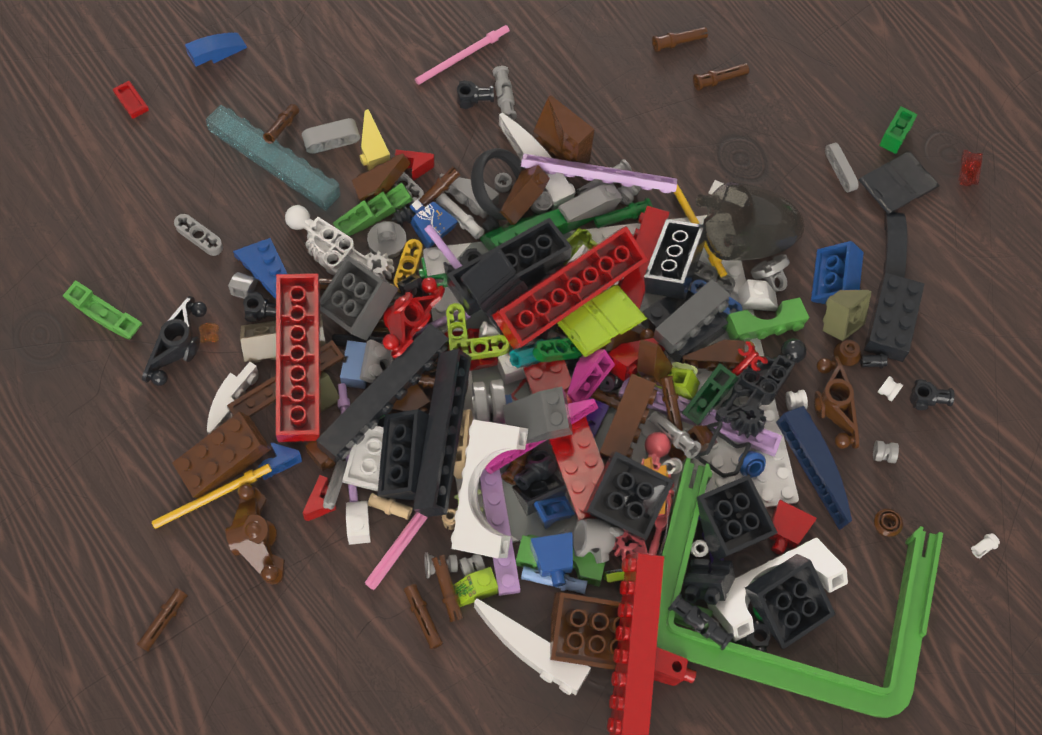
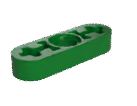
[533,338,583,362]

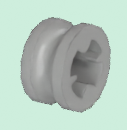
[494,173,512,192]

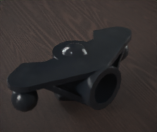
[142,296,207,386]

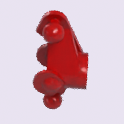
[382,277,445,358]

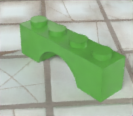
[726,297,809,342]
[516,535,605,587]

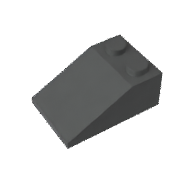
[503,387,573,444]

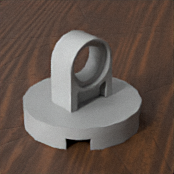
[367,221,407,259]
[751,254,790,292]

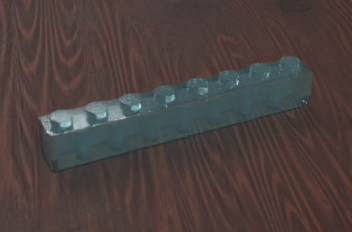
[206,105,341,211]

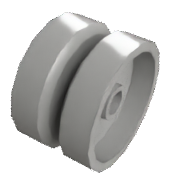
[471,379,506,425]

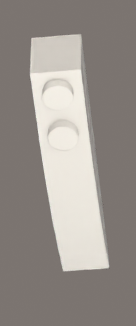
[499,113,576,210]
[474,599,591,695]

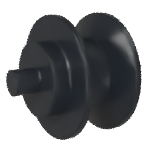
[391,205,415,227]

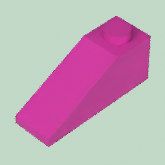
[567,349,615,402]

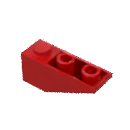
[608,338,665,381]

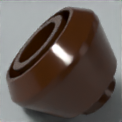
[833,340,861,366]
[874,509,903,537]

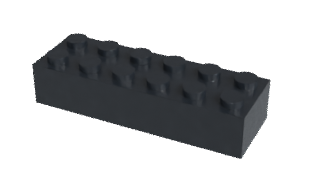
[447,218,572,316]

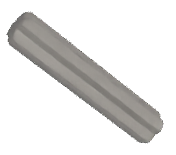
[323,460,347,510]

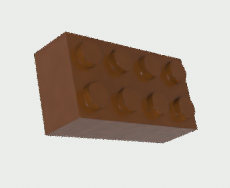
[600,374,658,460]
[172,411,271,498]

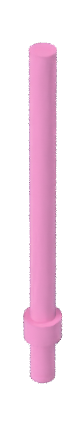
[415,25,510,85]

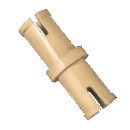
[368,493,412,520]

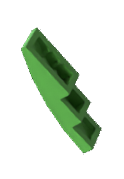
[333,183,413,236]

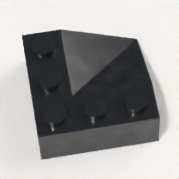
[641,290,728,363]
[583,451,674,540]
[696,475,778,560]
[745,554,836,649]

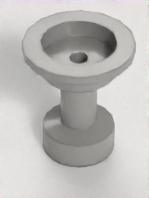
[424,552,458,578]

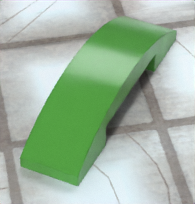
[63,280,142,340]

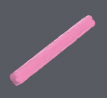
[365,512,428,590]

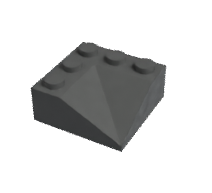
[320,255,399,341]

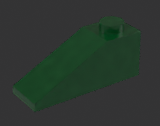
[682,363,739,426]

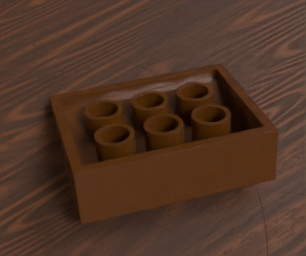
[550,592,622,670]

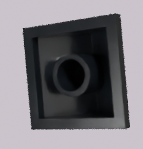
[512,474,566,516]

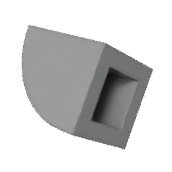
[228,272,258,299]

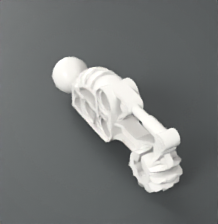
[285,205,394,280]

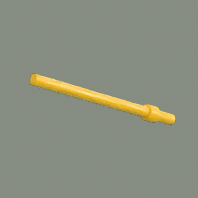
[674,184,727,277]
[152,464,272,529]

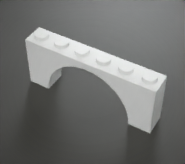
[451,419,528,558]
[707,537,848,641]

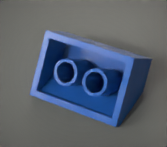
[811,241,864,304]

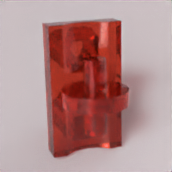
[958,149,983,186]

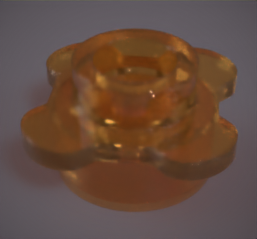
[199,323,219,343]

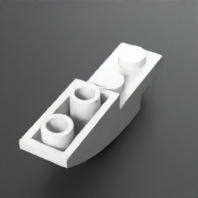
[207,362,259,435]

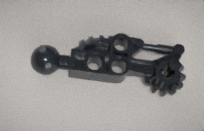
[715,338,806,438]

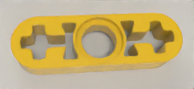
[394,239,423,293]

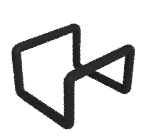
[694,421,751,478]

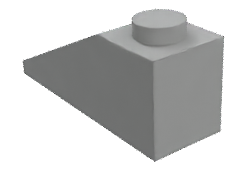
[558,183,623,223]

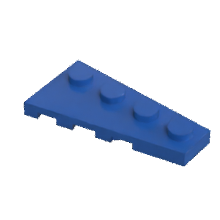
[233,238,287,299]

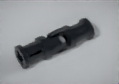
[668,593,734,651]

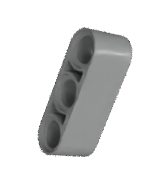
[302,118,360,154]

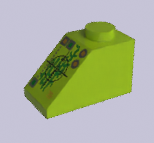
[453,567,498,607]

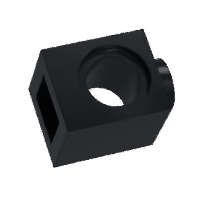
[397,274,429,304]

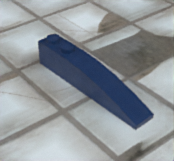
[776,406,852,530]

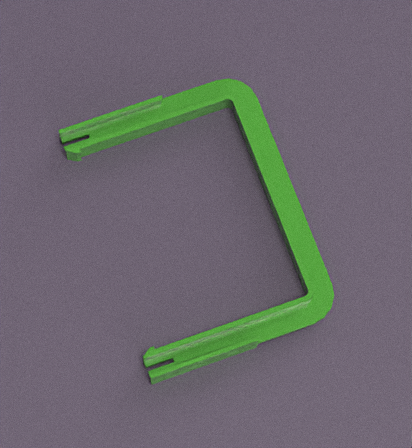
[657,458,943,718]

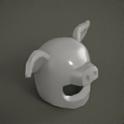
[573,519,624,563]

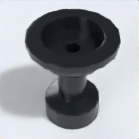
[599,372,624,392]

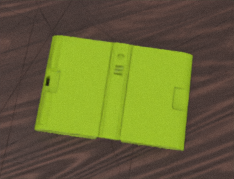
[557,285,647,357]

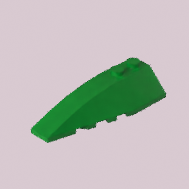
[480,209,595,251]

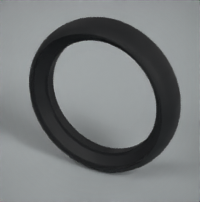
[471,148,525,220]

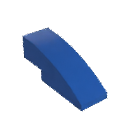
[185,33,247,67]

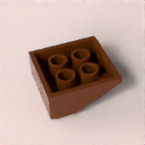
[533,95,594,164]

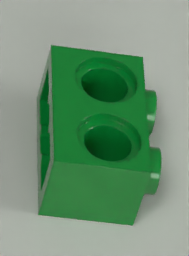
[879,106,918,154]

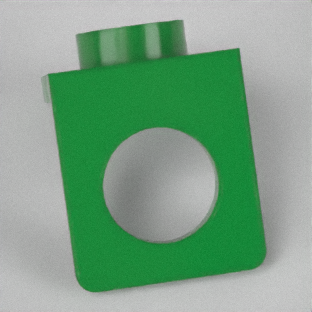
[419,257,448,287]

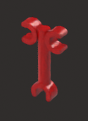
[731,341,768,377]

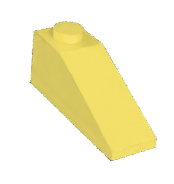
[360,109,390,171]

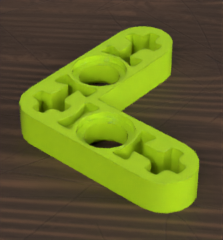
[446,303,510,360]

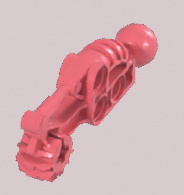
[613,432,674,561]

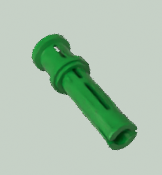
[594,197,653,229]

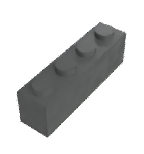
[653,279,730,354]

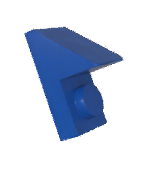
[258,443,302,480]
[534,496,575,529]

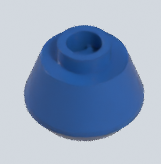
[738,450,766,478]

